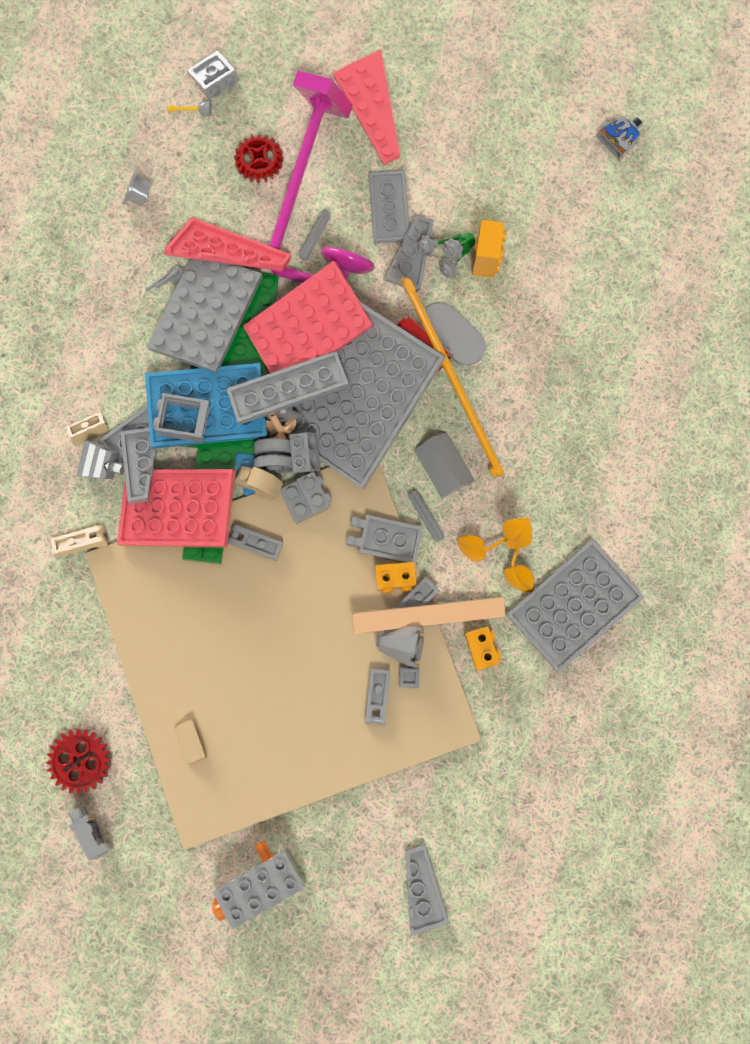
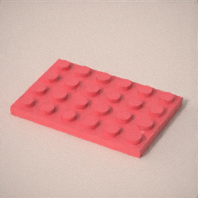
[243,261,374,373]
[117,469,235,548]

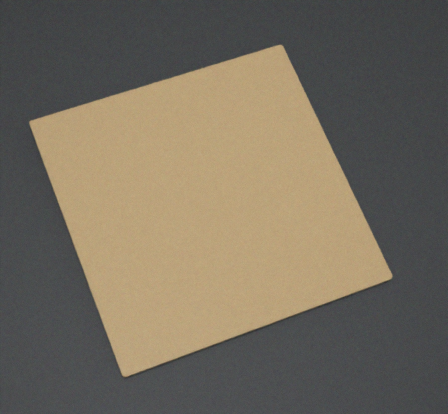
[86,465,481,849]

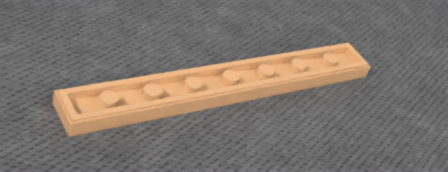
[352,597,505,633]

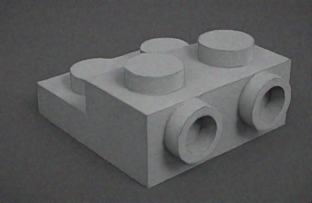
[187,51,239,100]
[280,471,332,524]

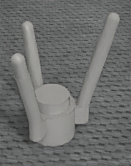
[145,266,184,313]

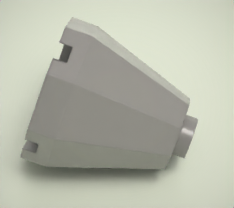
[376,626,424,668]

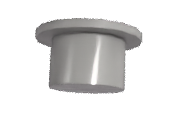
[122,169,152,206]

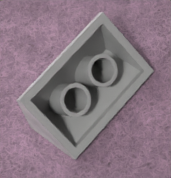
[414,432,475,499]

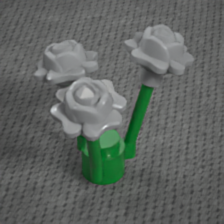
[418,233,476,278]

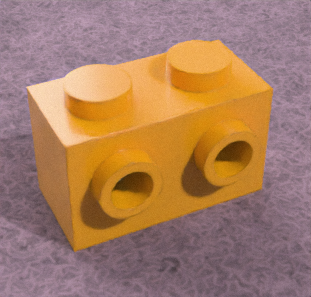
[375,562,416,594]
[464,626,502,672]

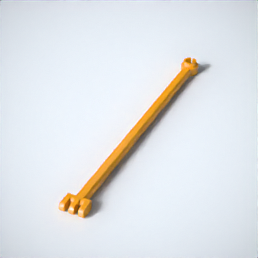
[401,277,505,478]

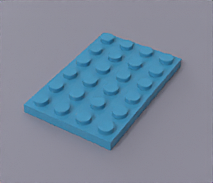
[145,363,267,449]

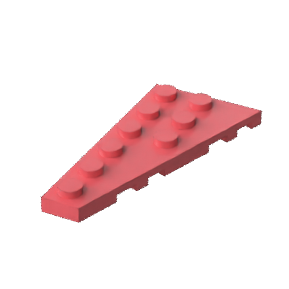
[333,49,400,165]
[164,217,291,271]

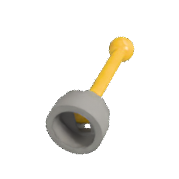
[167,101,212,116]

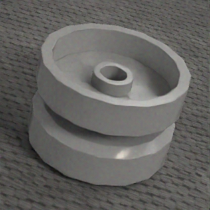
[254,439,293,474]

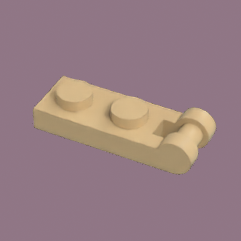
[51,525,107,558]

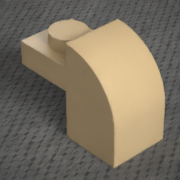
[234,466,283,500]

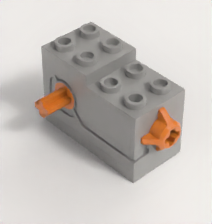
[212,840,306,929]

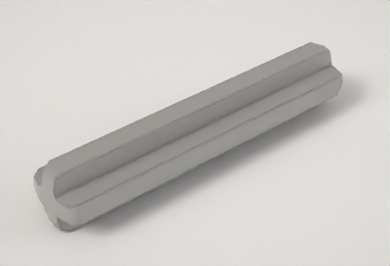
[298,210,331,261]
[408,490,444,542]

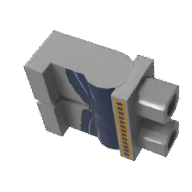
[68,807,114,861]

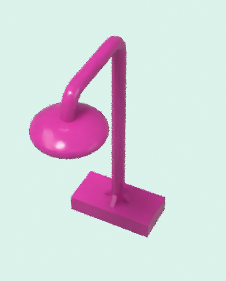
[269,70,375,283]

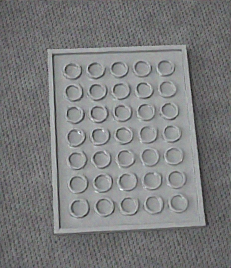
[281,302,446,489]

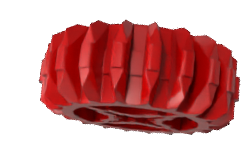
[234,134,284,184]

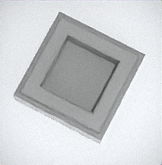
[399,667,420,688]

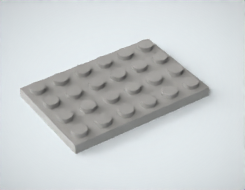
[147,259,263,374]
[506,539,644,673]

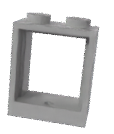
[153,393,210,443]

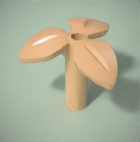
[266,413,296,439]

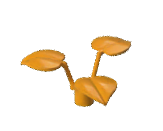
[456,517,535,592]

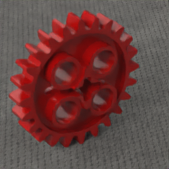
[46,729,112,794]

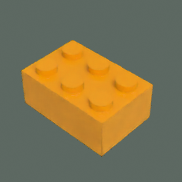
[472,220,507,278]

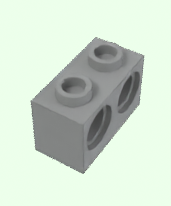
[289,432,320,473]

